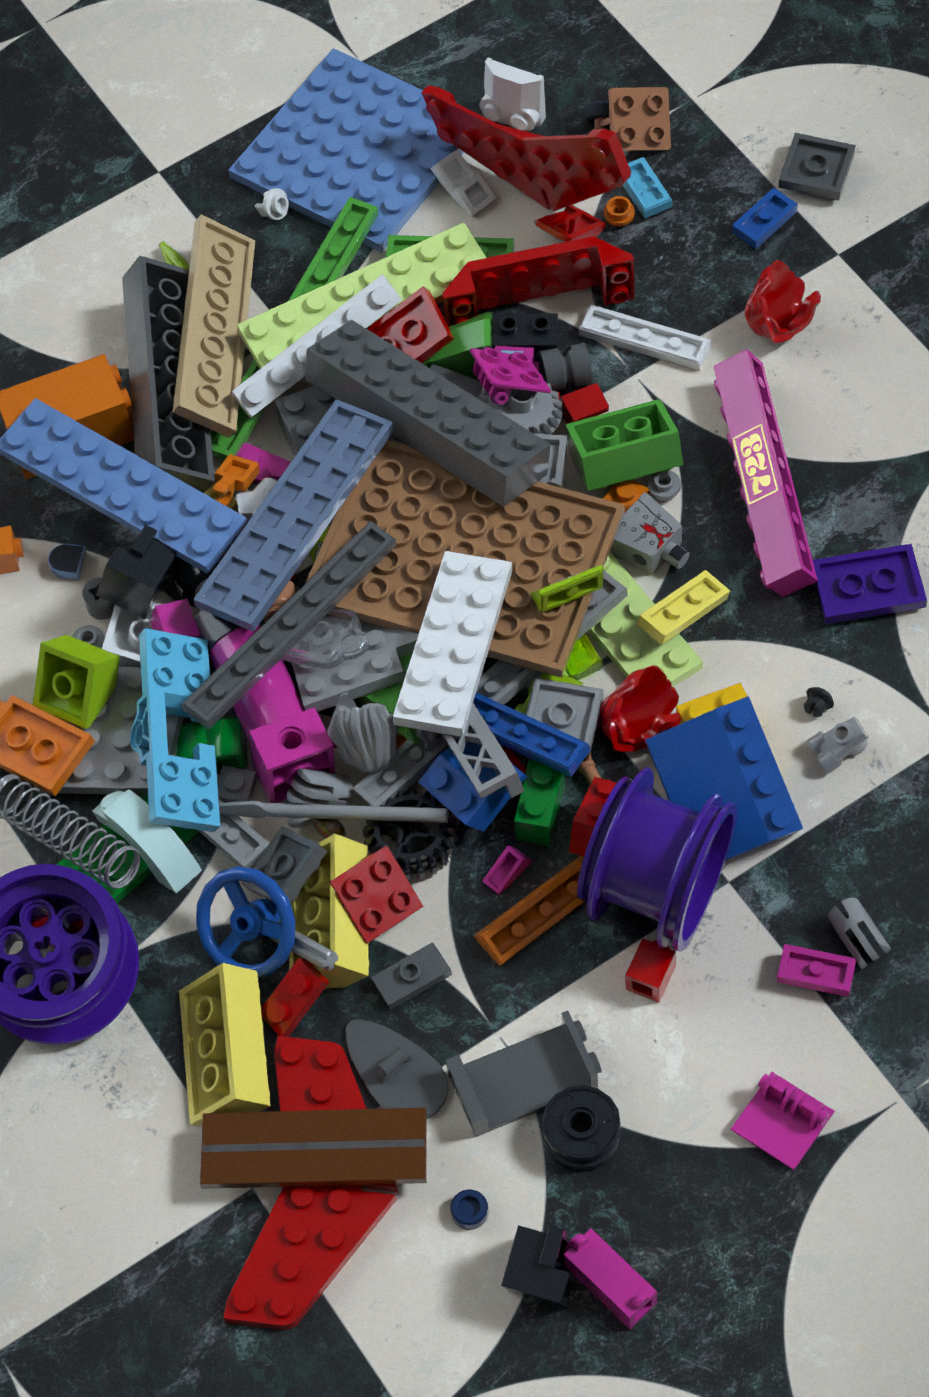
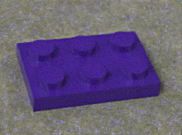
[813,544,927,624]

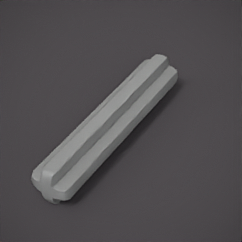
[270,930,338,971]

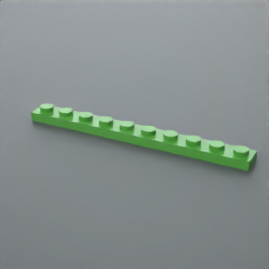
[211,197,379,461]

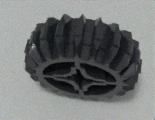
[363,788,459,881]

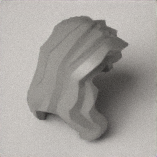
[328,692,399,772]

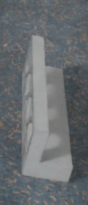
[441,702,524,798]

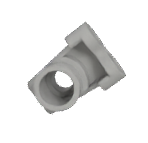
[807,716,869,773]

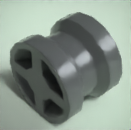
[82,577,115,620]

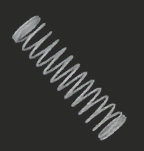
[0,774,140,889]

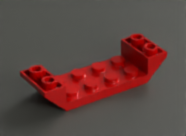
[443,236,635,327]

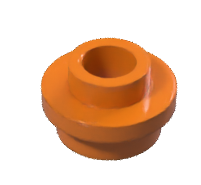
[603,196,635,226]

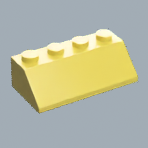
[289,834,369,988]
[179,963,270,1126]

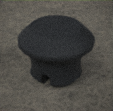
[803,687,834,717]

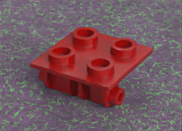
[329,845,424,944]

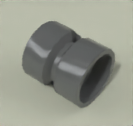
[539,343,593,391]

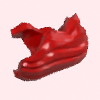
[745,260,821,343]
[600,665,681,752]

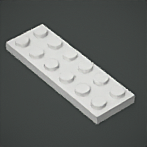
[393,551,512,737]

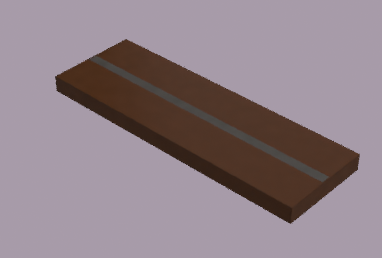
[200,1107,427,1189]

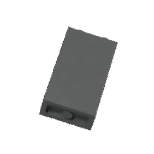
[445,1010,602,1137]

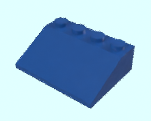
[645,696,803,861]

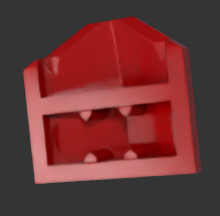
[534,205,606,242]

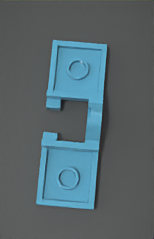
[130,628,220,832]

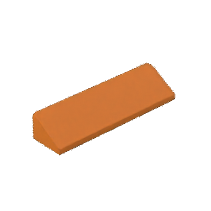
[474,855,585,966]

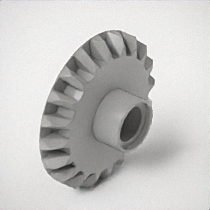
[478,383,562,434]

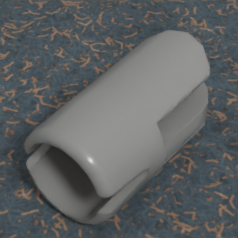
[287,768,354,806]
[827,897,891,969]

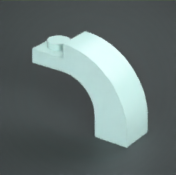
[92,789,202,893]

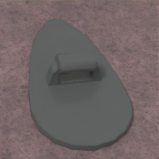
[346,1019,449,1119]

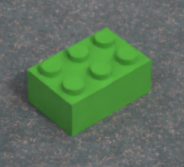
[565,399,683,491]

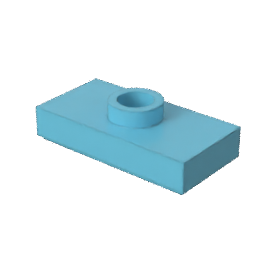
[623,157,672,219]

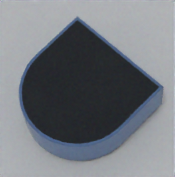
[48,544,87,580]

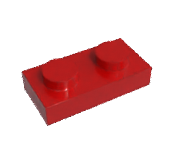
[261,958,330,1037]

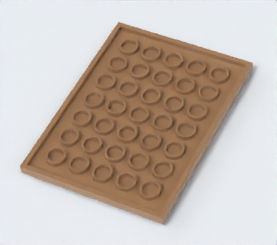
[305,440,625,678]

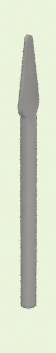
[219,801,448,823]

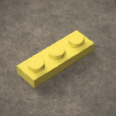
[637,570,730,645]

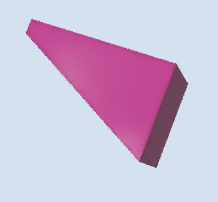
[482,846,533,895]

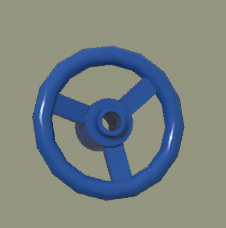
[196,866,296,978]

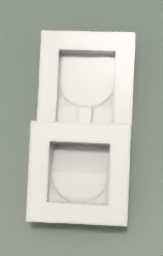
[430,149,497,216]

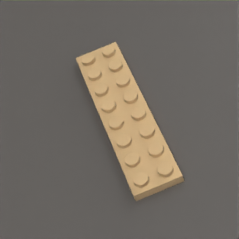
[173,215,255,438]

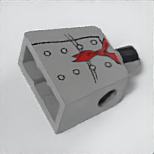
[610,492,690,573]

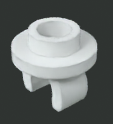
[255,188,289,220]

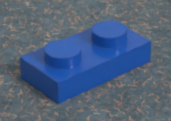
[732,188,798,249]

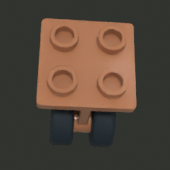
[584,87,671,151]

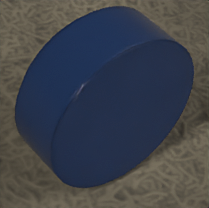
[450,1189,489,1230]

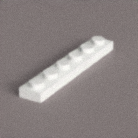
[230,274,402,418]

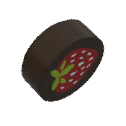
[312,818,346,839]

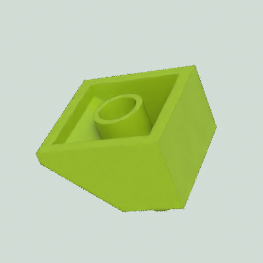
[32,635,120,729]

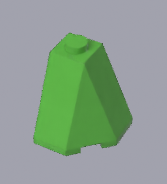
[422,312,493,380]

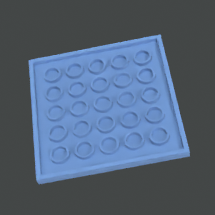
[228,48,464,253]

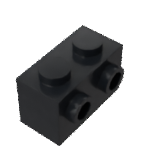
[492,312,559,361]

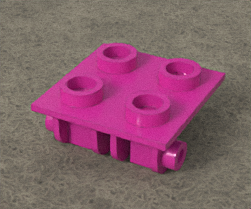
[470,348,551,405]
[731,1072,835,1170]

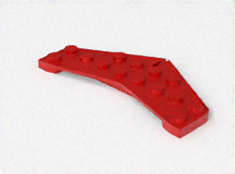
[421,85,631,212]
[223,1036,398,1330]

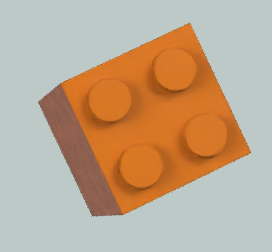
[0,354,134,480]

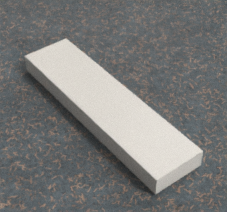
[579,304,711,371]

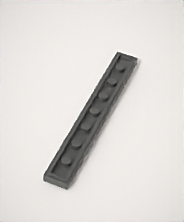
[182,521,396,730]

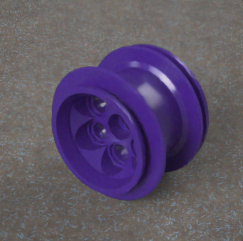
[577,767,737,952]
[0,864,139,1045]

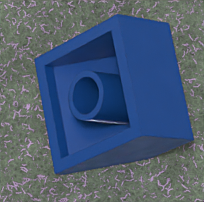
[418,742,527,832]

